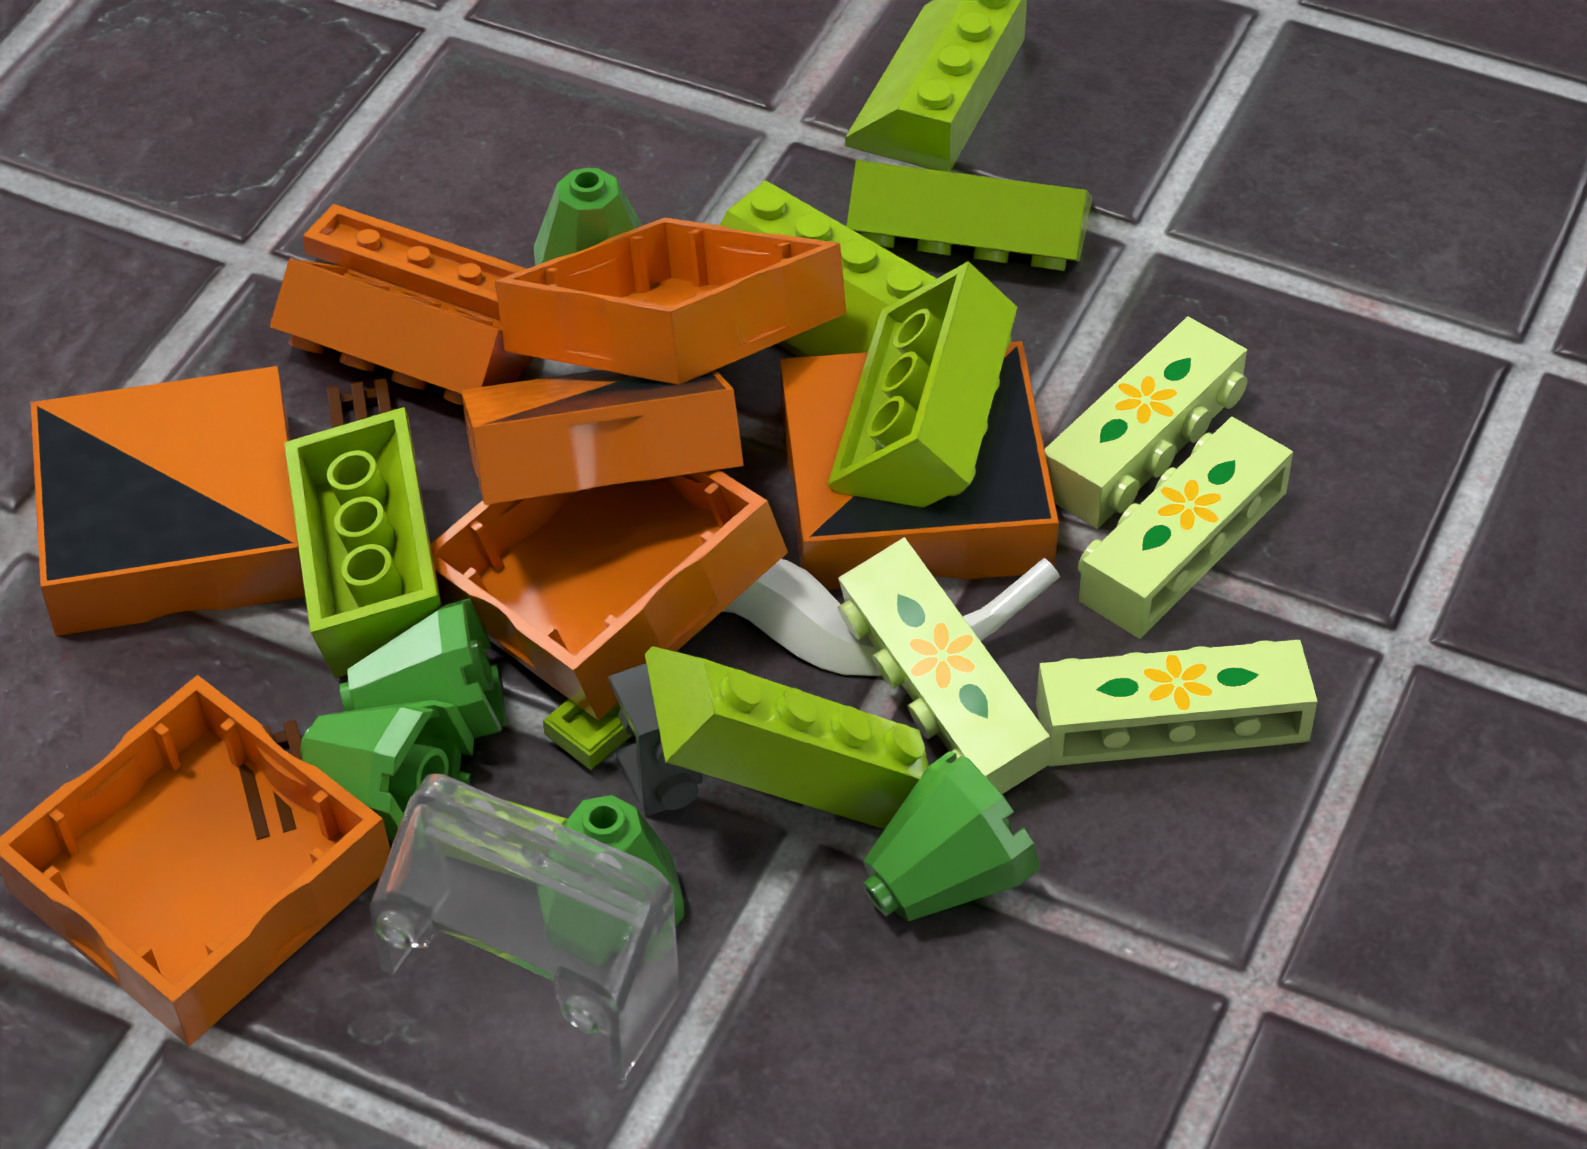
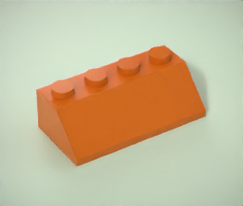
[269,258,535,405]

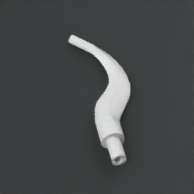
[722,558,1060,676]

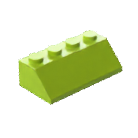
[845,0,1027,172]
[846,160,1092,271]
[719,180,937,357]
[827,261,1018,508]
[284,407,441,678]
[645,646,929,829]

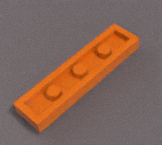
[303,204,527,320]

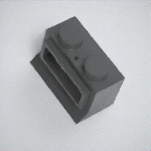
[608,652,703,817]

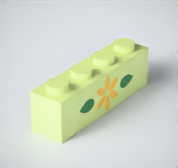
[1044,317,1247,529]
[1078,416,1293,639]
[838,537,1054,794]
[1036,640,1318,766]

